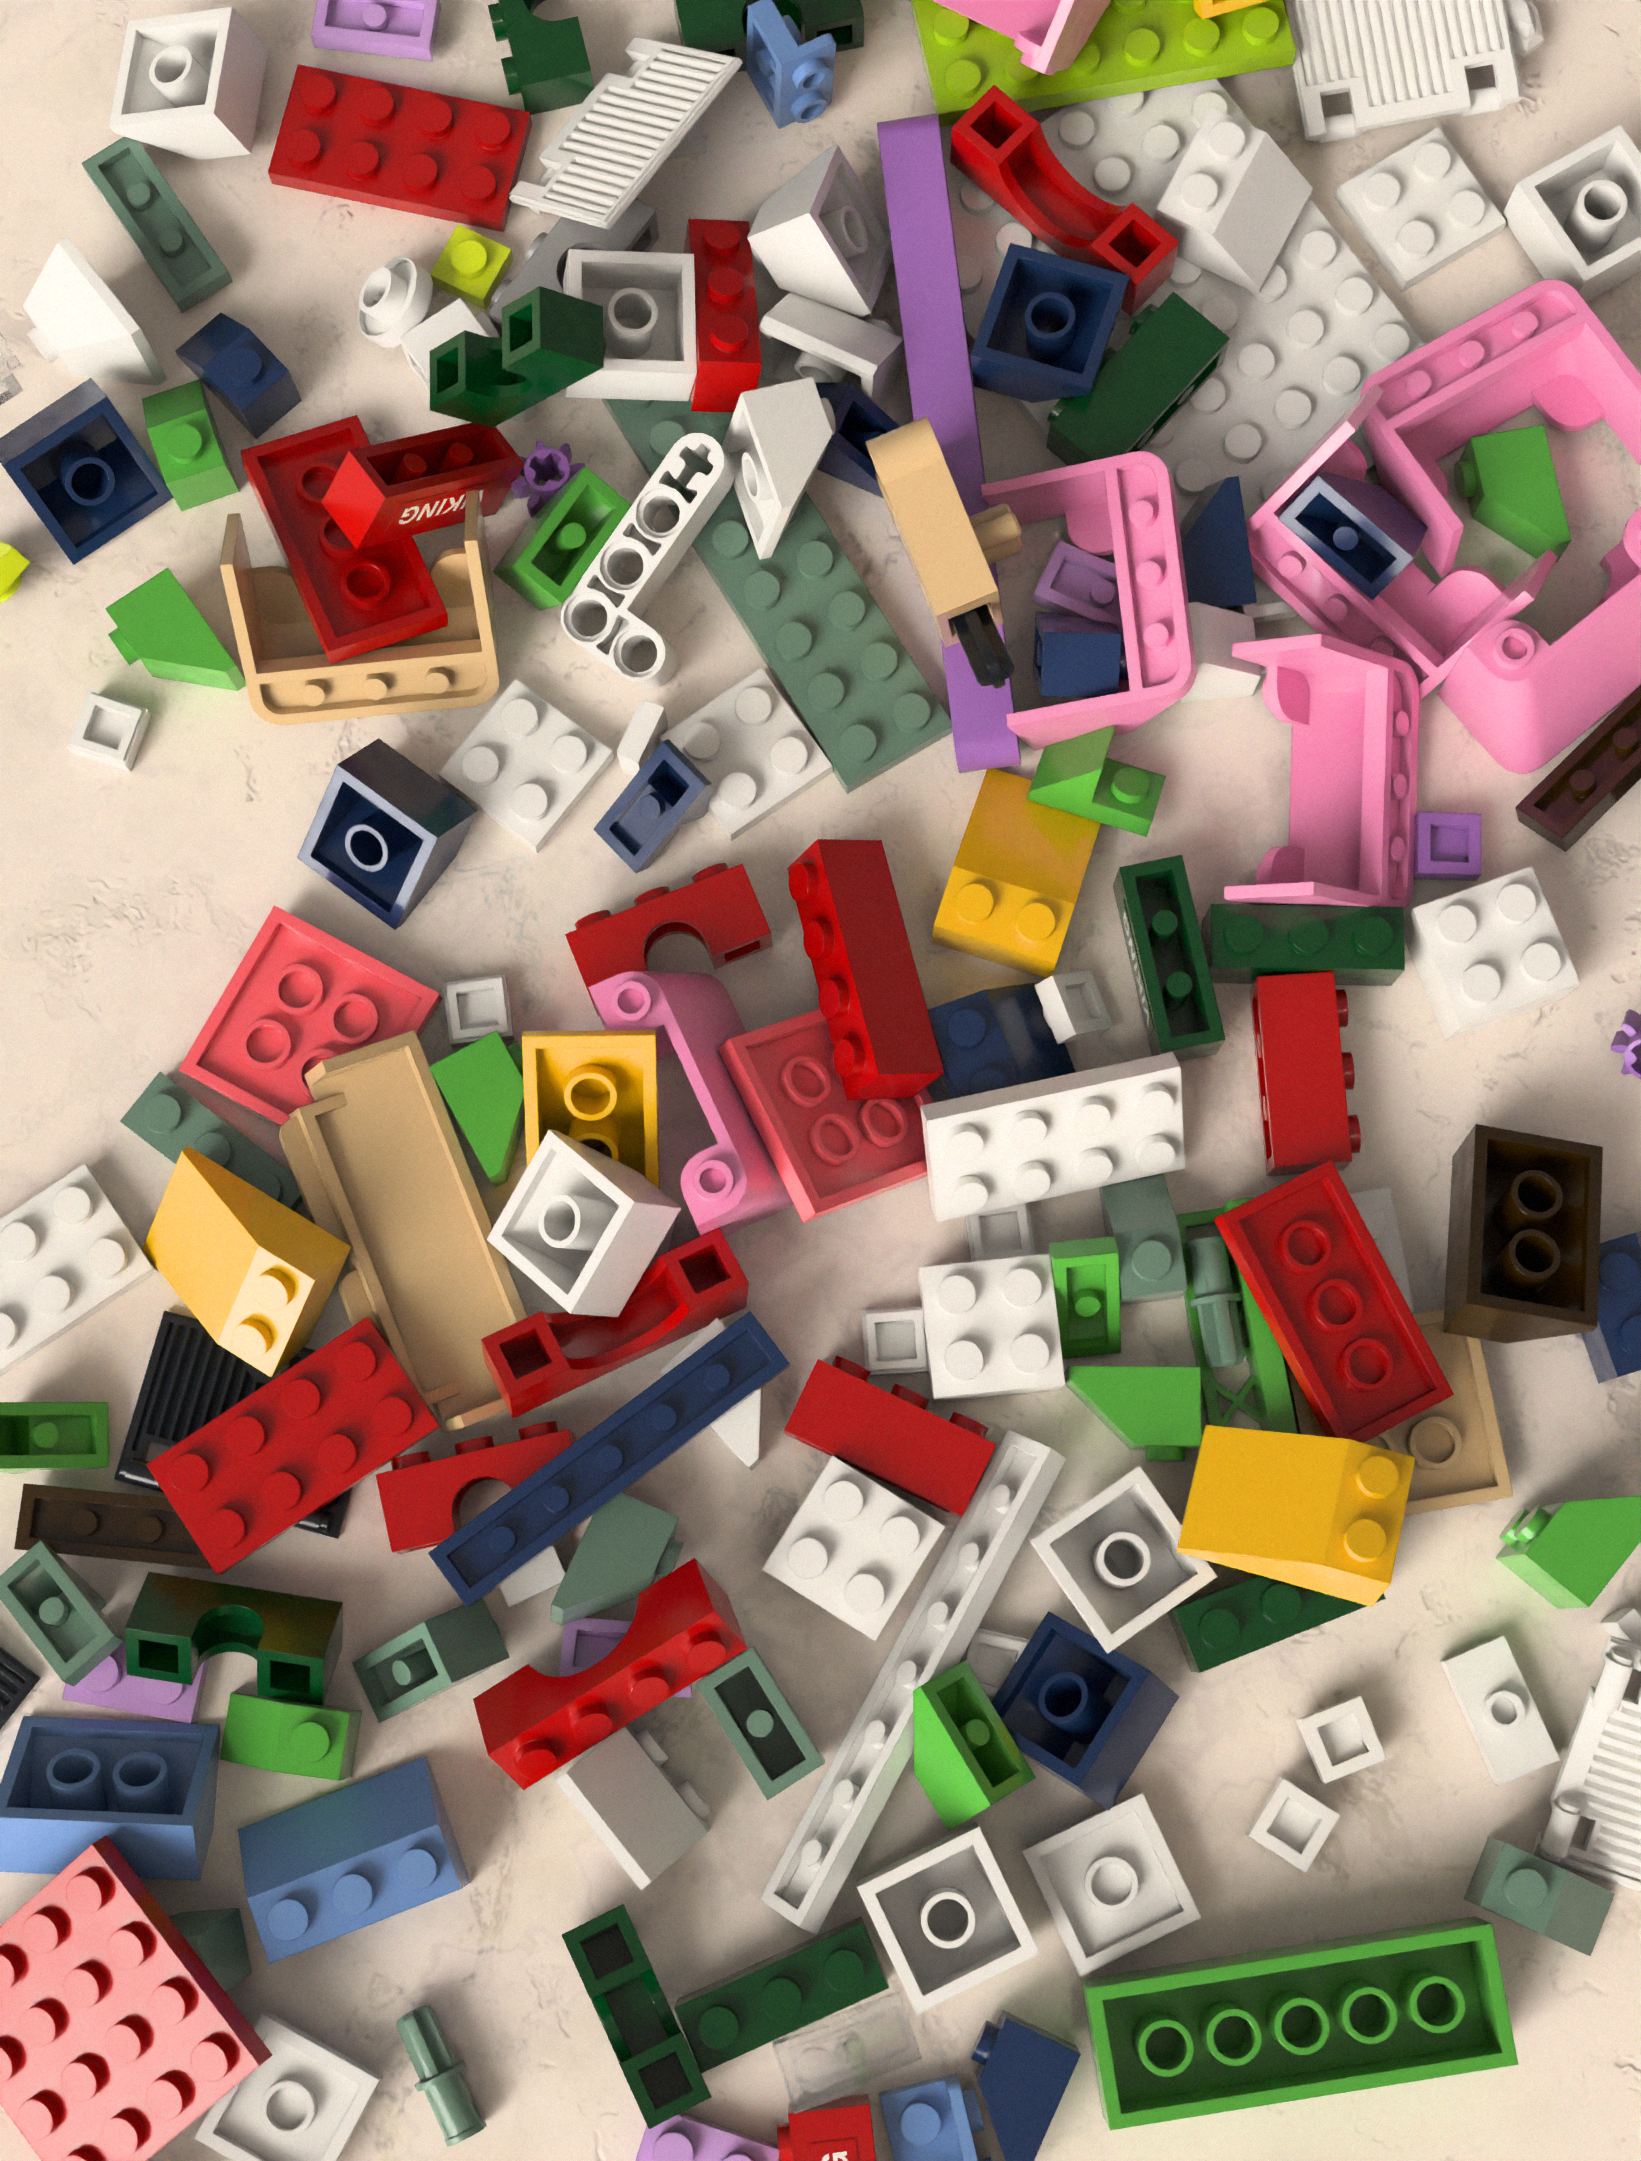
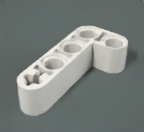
[561,433,735,688]

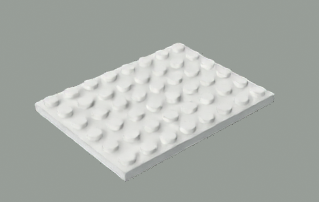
[887,78,1426,524]

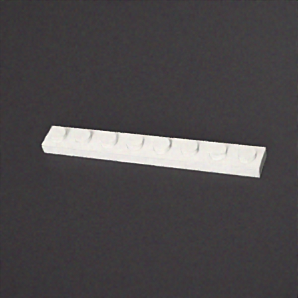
[759,1429,1067,1935]

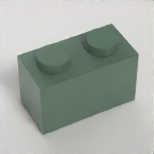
[696,1647,825,1801]

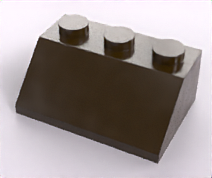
[1443,1124,1603,1344]

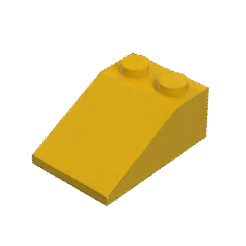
[931,768,1101,979]
[522,1030,660,1189]
[142,1146,351,1378]
[1176,1425,1415,1607]

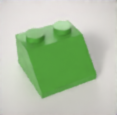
[1496,1495,1641,1609]

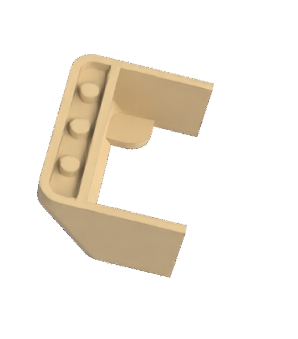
[220,490,500,725]

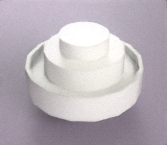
[357,256,434,348]

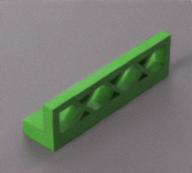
[1176,1197,1298,1434]

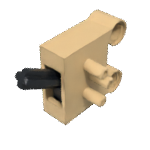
[865,416,1023,689]

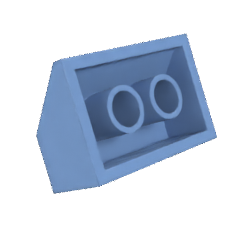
[0,1716,221,1881]
[238,1756,471,1964]

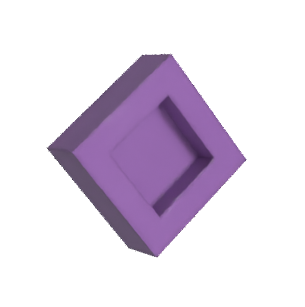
[1414,812,1481,881]

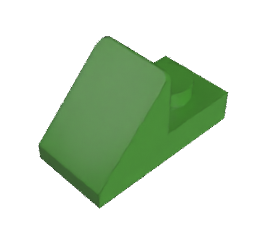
[1027,726,1166,837]
[1050,1236,1121,1359]
[0,1402,109,1474]

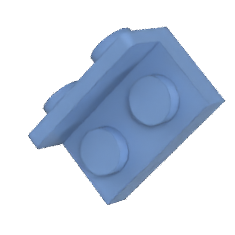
[746,0,836,129]
[879,2073,992,2161]

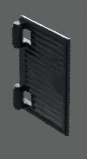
[114,1311,353,1539]

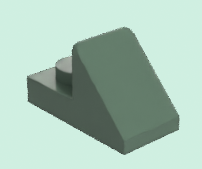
[0,1540,125,1687]

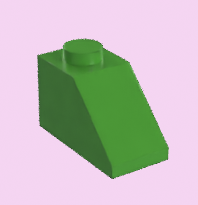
[142,379,240,511]
[1454,424,1572,563]
[492,466,632,611]
[105,567,246,691]
[429,1030,525,1187]
[1064,1366,1202,1462]
[913,1661,1036,1831]
[220,1692,362,1781]

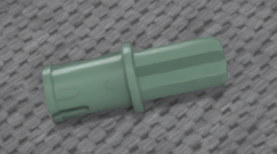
[1185,1236,1245,1368]
[396,2005,487,2147]

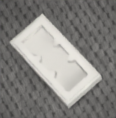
[1440,1635,1560,1786]

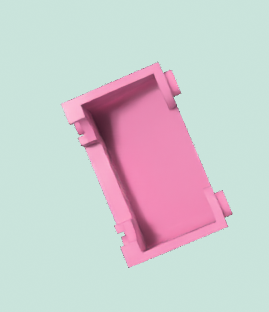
[1437,507,1641,774]
[588,971,794,1237]

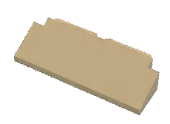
[279,1030,527,1434]

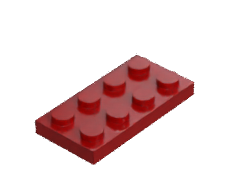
[268,64,532,232]
[240,415,448,664]
[1213,1160,1454,1443]
[146,1317,442,1575]

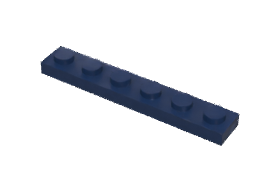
[428,1311,790,1608]

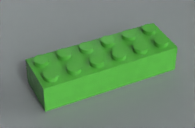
[1080,1916,1519,2130]

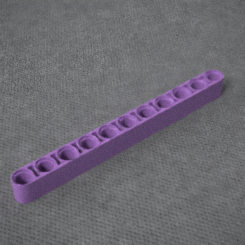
[877,113,1021,773]

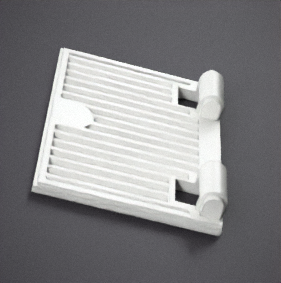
[1283,0,1523,144]
[509,37,743,230]
[1532,1635,1641,1892]

